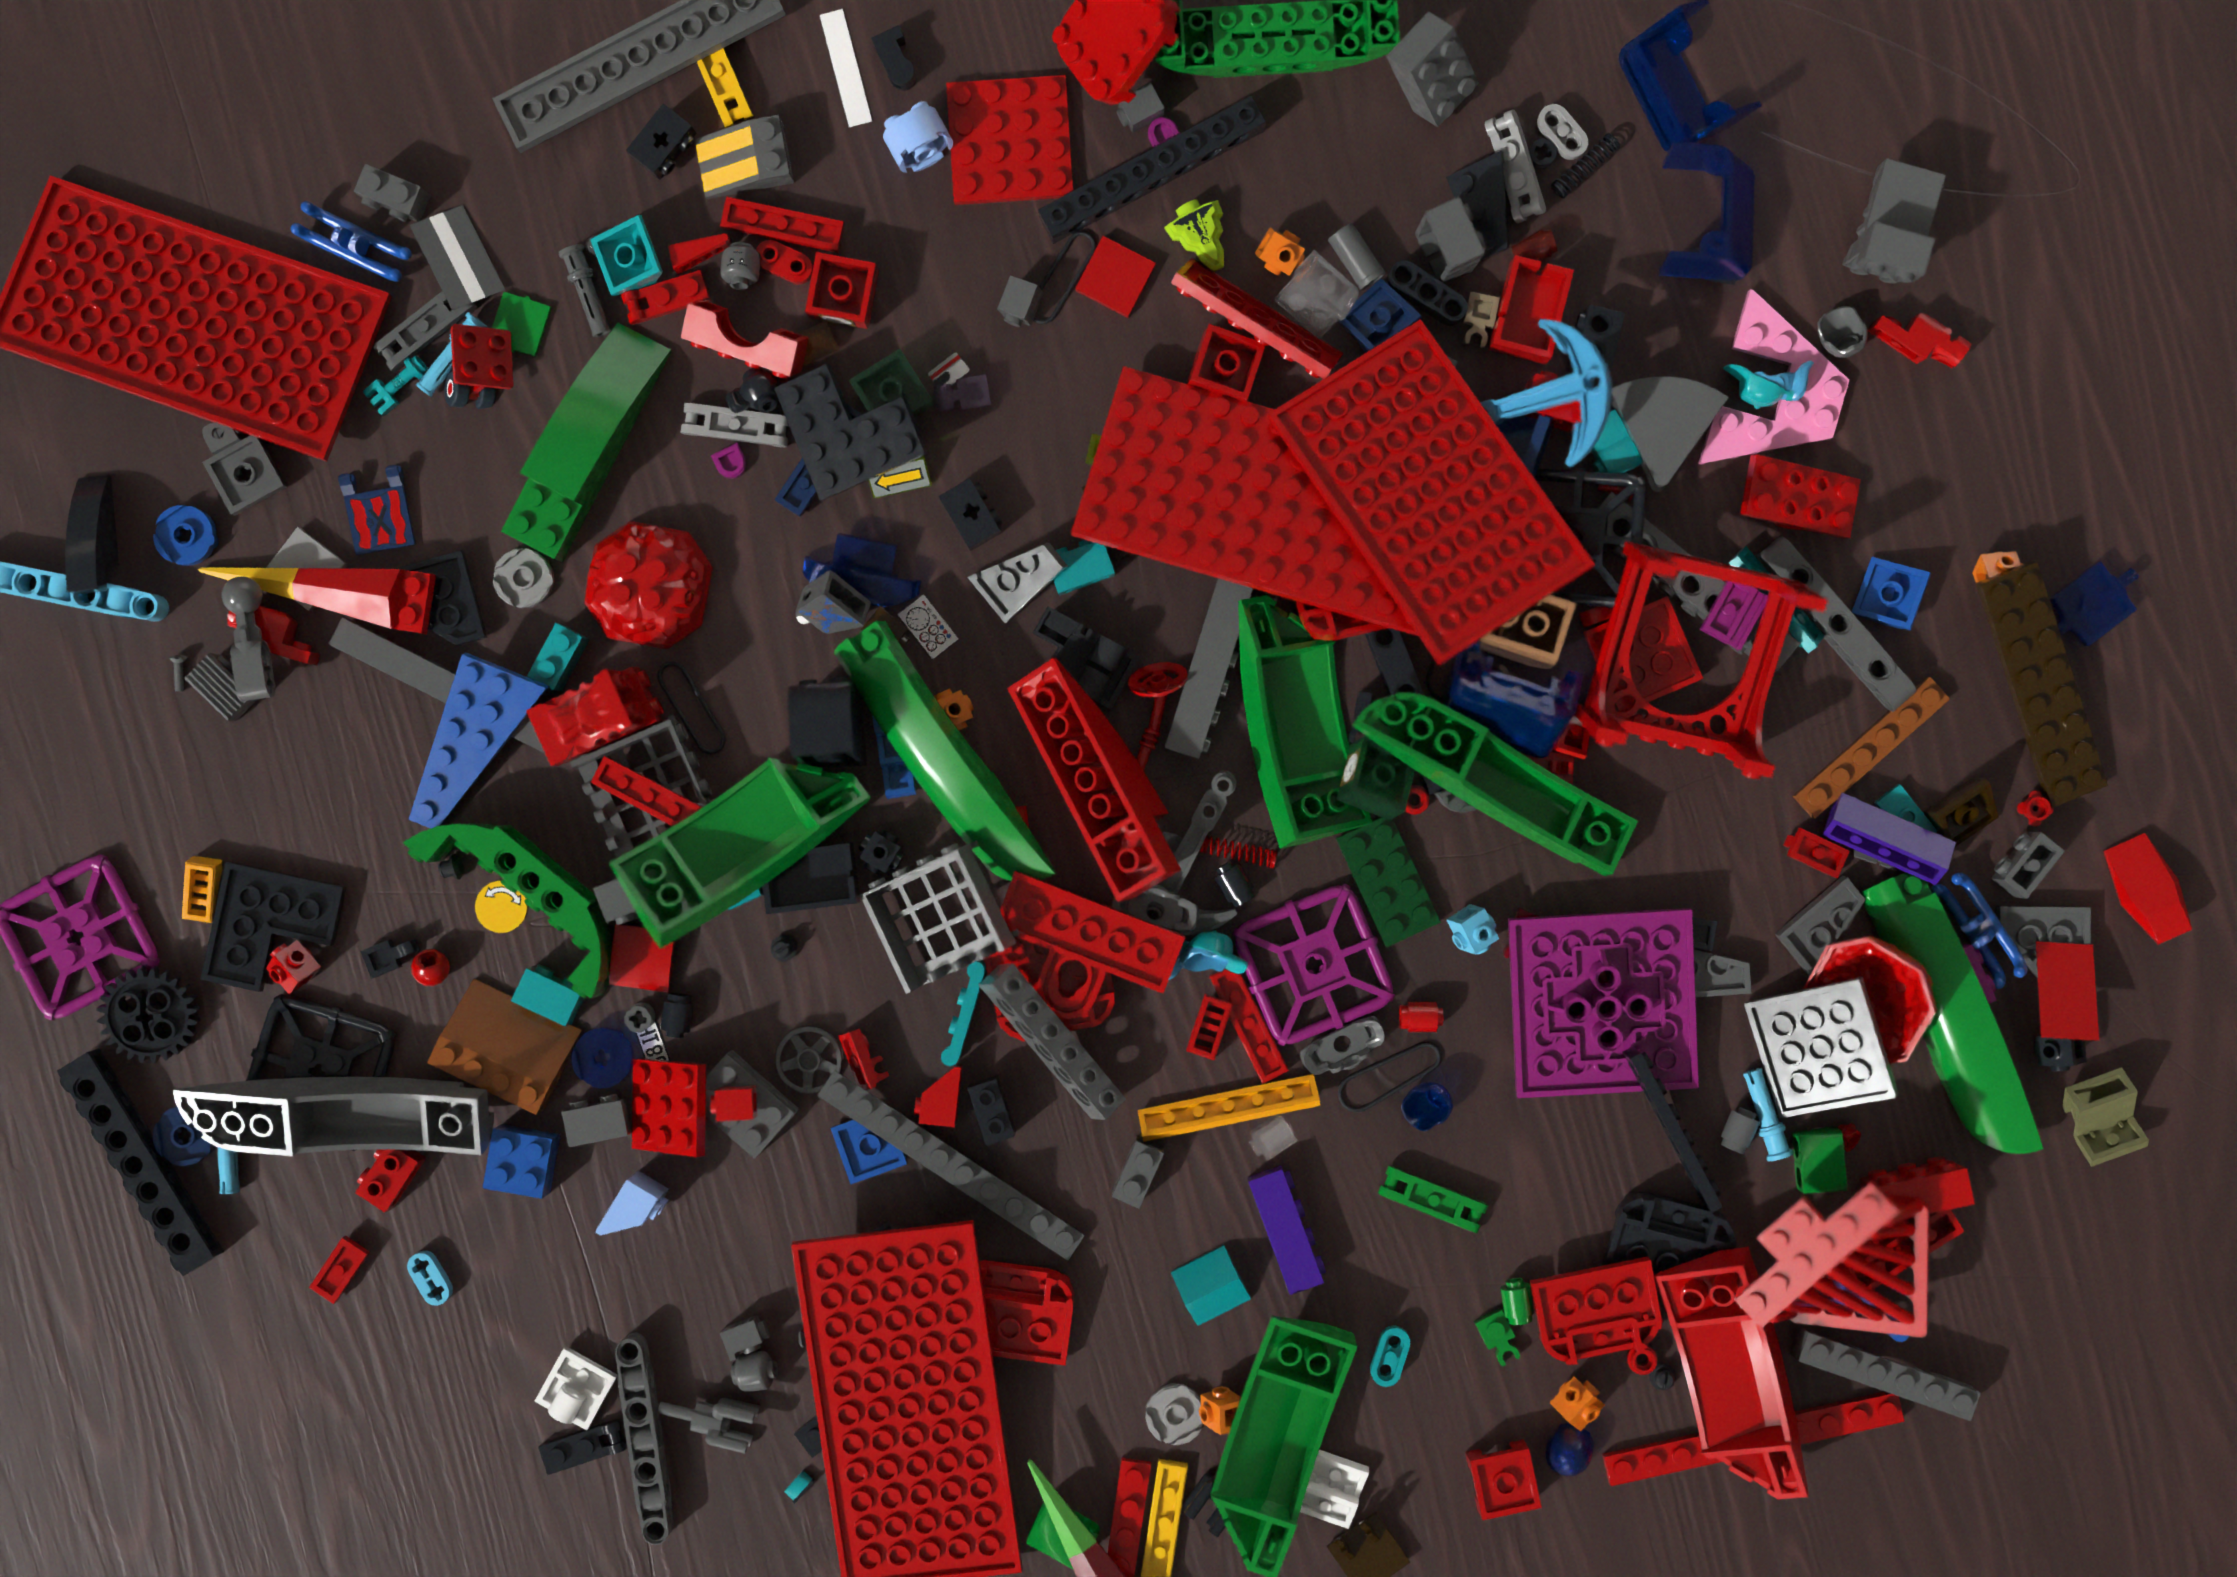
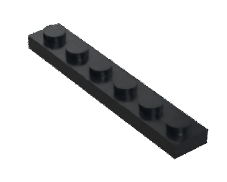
[1622,1046,1722,1213]

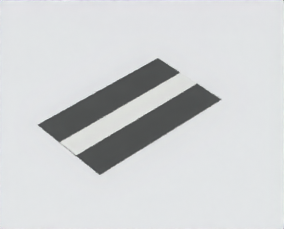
[409,205,505,310]

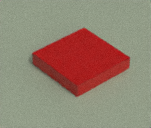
[1075,236,1156,318]

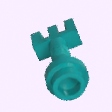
[363,355,428,416]

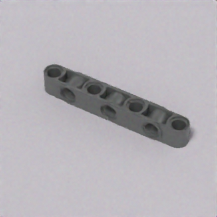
[1756,536,1917,712]
[615,1333,674,1545]

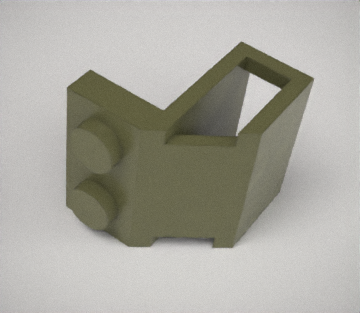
[2063,1067,2149,1167]

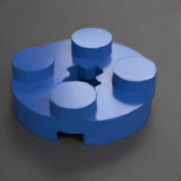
[153,505,219,566]

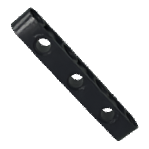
[1365,628,1444,795]

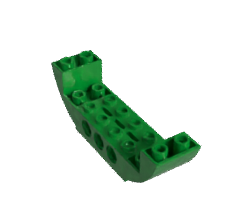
[1154,0,1400,78]
[403,823,613,999]

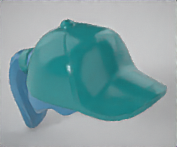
[1723,361,1814,409]
[1169,930,1248,980]

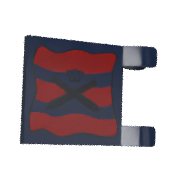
[338,465,416,555]

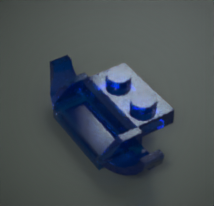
[802,533,922,607]

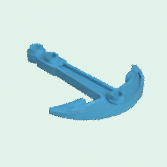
[1480,320,1612,467]

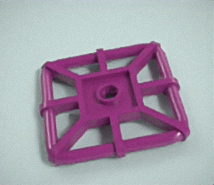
[0,854,160,1021]
[1232,884,1395,1046]

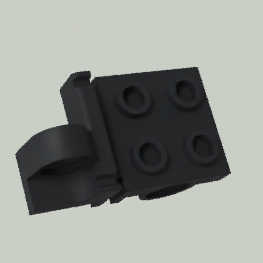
[1033,606,1139,709]

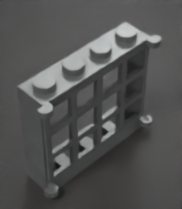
[570,715,712,858]
[860,840,1021,994]

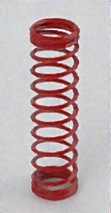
[1199,834,1278,869]

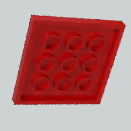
[946,75,1073,205]

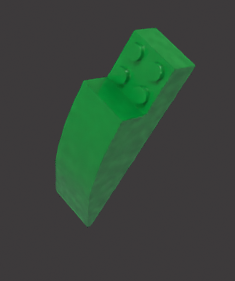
[501,323,672,562]

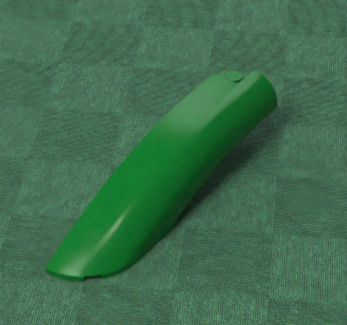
[1353,693,1638,877]

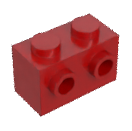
[355,1149,426,1213]

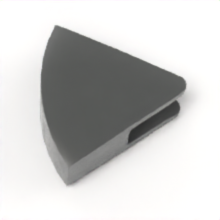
[1611,377,1729,492]

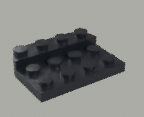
[1602,1192,1736,1292]

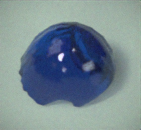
[1400,1082,1454,1131]
[1545,1423,1594,1476]

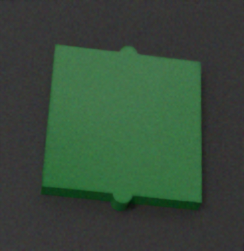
[492,292,552,357]

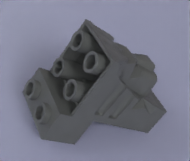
[1842,158,1945,284]

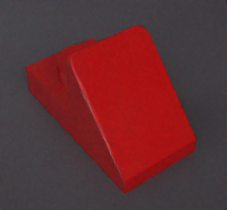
[1551,702,1590,759]

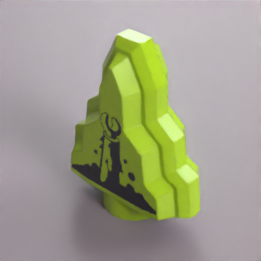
[1164,199,1224,272]

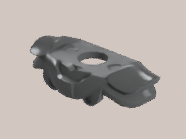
[1112,885,1199,931]
[1300,1016,1385,1075]

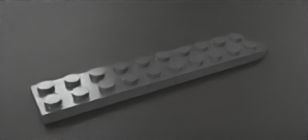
[492,0,786,153]

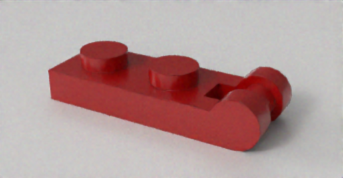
[621,270,711,325]

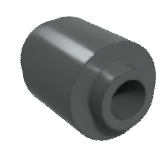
[1721,1107,1760,1154]

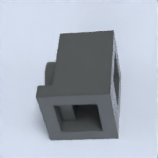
[720,1314,770,1361]

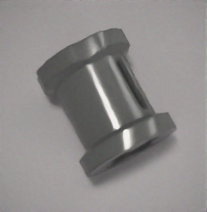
[624,1002,656,1033]

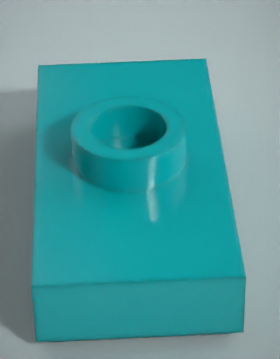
[1874,784,1937,833]

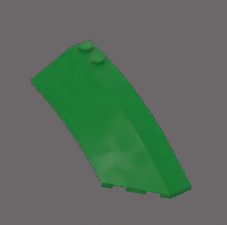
[610,757,870,949]

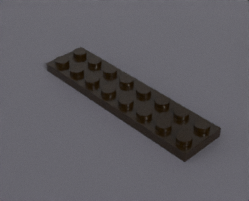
[1976,561,2108,808]

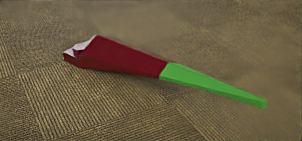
[1028,1459,1127,1577]

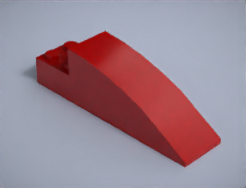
[1007,658,1181,902]

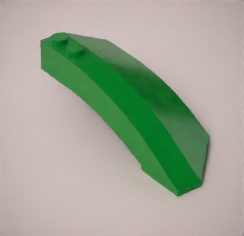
[1238,595,1373,849]
[1211,1316,1358,1577]

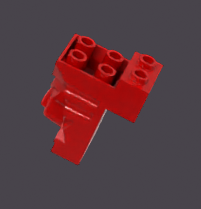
[526,666,664,766]

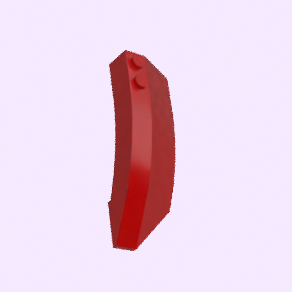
[1654,1247,1809,1500]

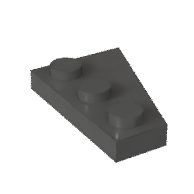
[1775,876,1865,977]

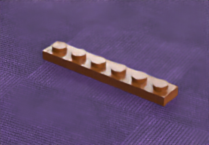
[1793,677,1950,818]

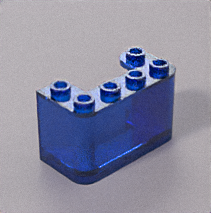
[1440,641,1583,758]

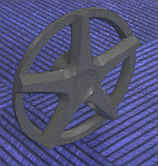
[775,1026,843,1094]

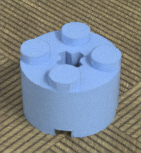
[883,101,953,173]

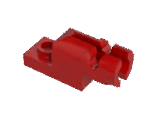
[1868,313,1972,369]
[227,606,320,665]

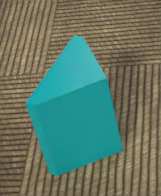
[590,215,663,296]
[1171,1245,1251,1326]

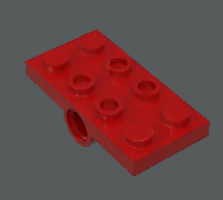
[1740,454,1861,539]

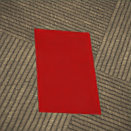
[2036,941,2099,1041]

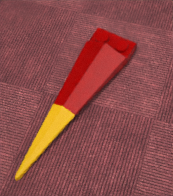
[198,567,436,634]

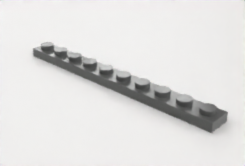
[817,1069,1085,1260]

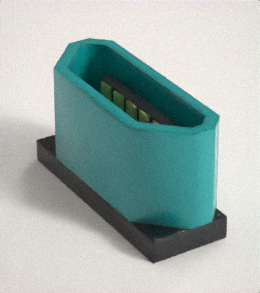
[784,1470,815,1504]

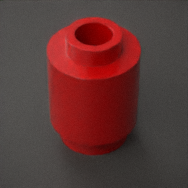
[1399,1002,1443,1032]

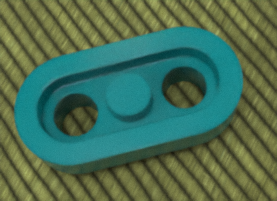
[1370,1326,1410,1387]

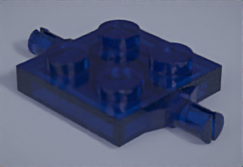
[2049,562,2139,647]

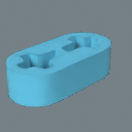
[407,1250,453,1306]

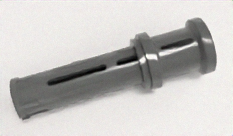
[558,244,612,338]

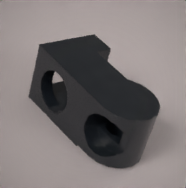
[871,25,916,91]

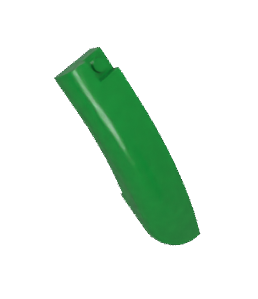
[834,621,1056,881]
[1861,872,2043,1154]

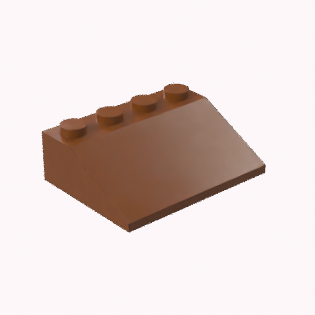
[427,978,583,1115]

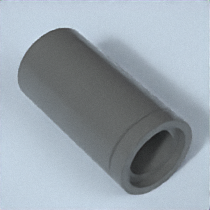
[1328,223,1386,291]

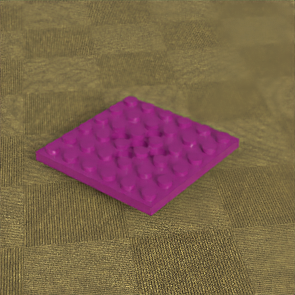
[1508,908,1699,1098]

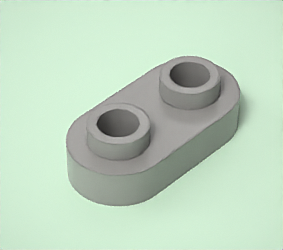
[1537,104,1588,160]

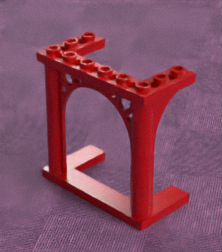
[1574,541,1828,779]

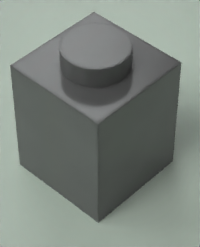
[1116,82,1165,133]
[997,275,1044,327]

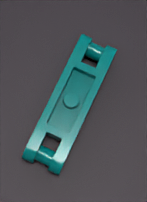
[941,960,986,1066]

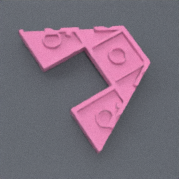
[1698,289,1849,465]

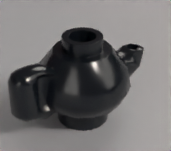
[725,368,793,413]

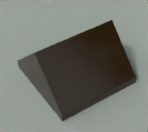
[1923,779,1999,847]

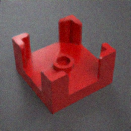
[1465,1439,1542,1521]

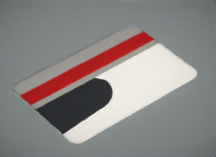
[928,352,969,392]

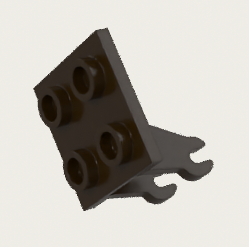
[1327,1512,1410,1577]

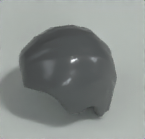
[1817,306,1868,358]

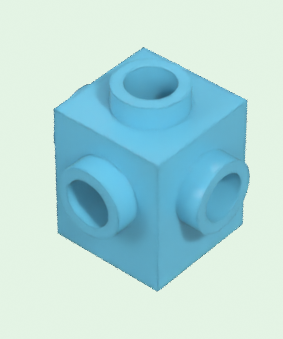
[1446,904,1499,955]

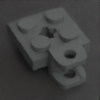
[202,422,287,516]

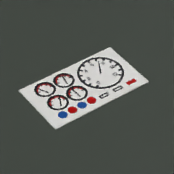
[898,594,958,659]

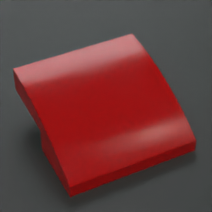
[609,924,676,993]

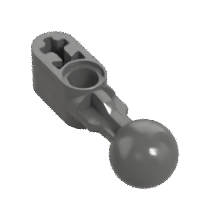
[222,576,275,701]

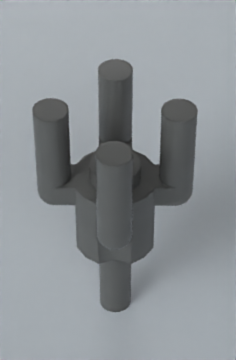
[658,1397,760,1454]

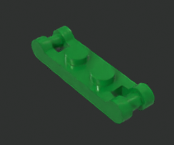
[1378,1165,1489,1233]

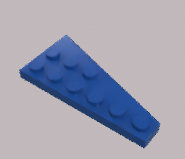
[408,653,550,828]

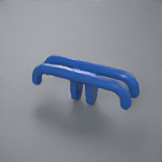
[290,201,412,282]
[1931,872,2027,989]

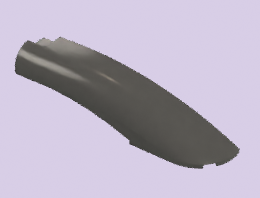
[174,1077,494,1156]

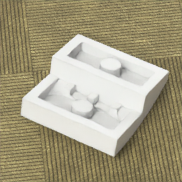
[1300,1450,1369,1529]

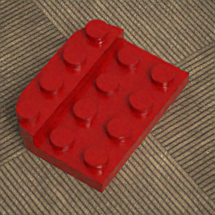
[1530,1256,1662,1365]
[979,1260,1074,1366]

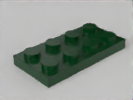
[1335,813,1441,948]

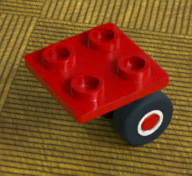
[444,324,514,409]

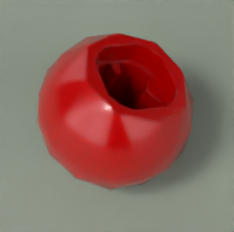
[411,949,450,986]

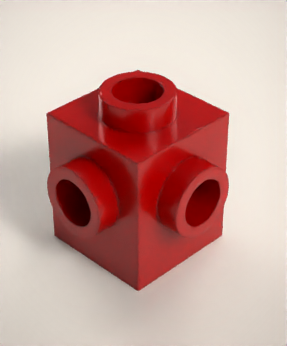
[266,940,321,995]

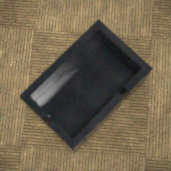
[763,843,860,914]

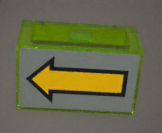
[869,456,932,499]

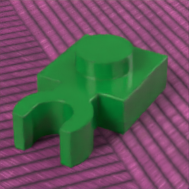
[1474,1308,1520,1367]

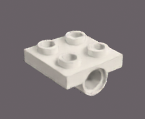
[534,1346,617,1430]

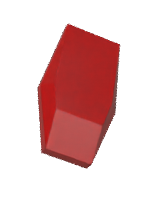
[2103,833,2193,944]

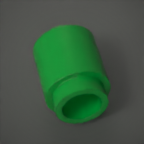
[1500,1278,1535,1325]

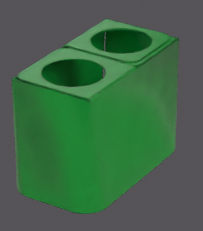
[1792,1126,1847,1193]
[1026,1501,1100,1569]

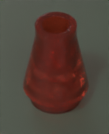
[1511,229,1558,260]

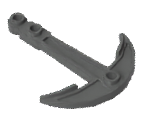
[1147,771,1238,936]

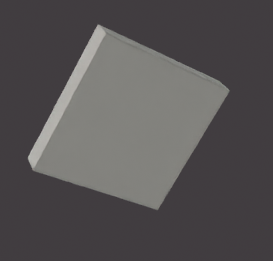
[266,527,348,611]

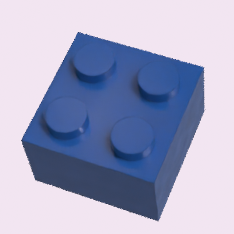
[482,1124,561,1199]

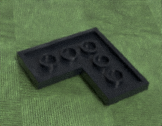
[774,364,929,501]
[201,862,347,992]

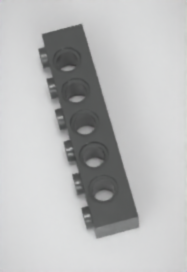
[979,963,1126,1120]

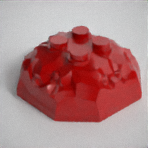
[584,521,714,650]
[1803,936,1937,1064]

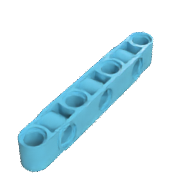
[0,562,169,621]

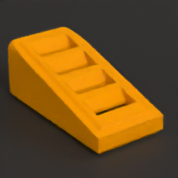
[182,856,222,923]

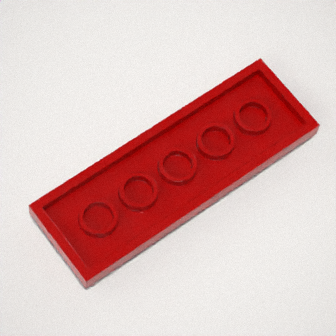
[1171,258,1343,379]

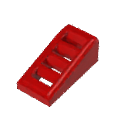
[668,233,732,274]
[1186,994,1233,1061]

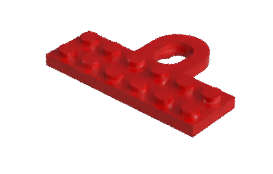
[1000,871,1185,1019]

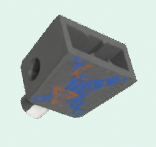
[795,570,871,634]

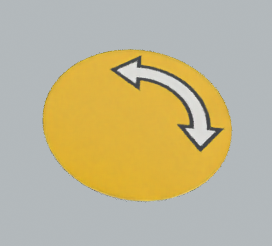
[475,881,527,933]

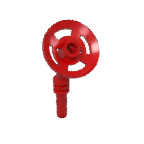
[1128,662,1188,771]

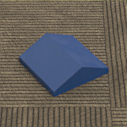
[1852,557,1931,630]

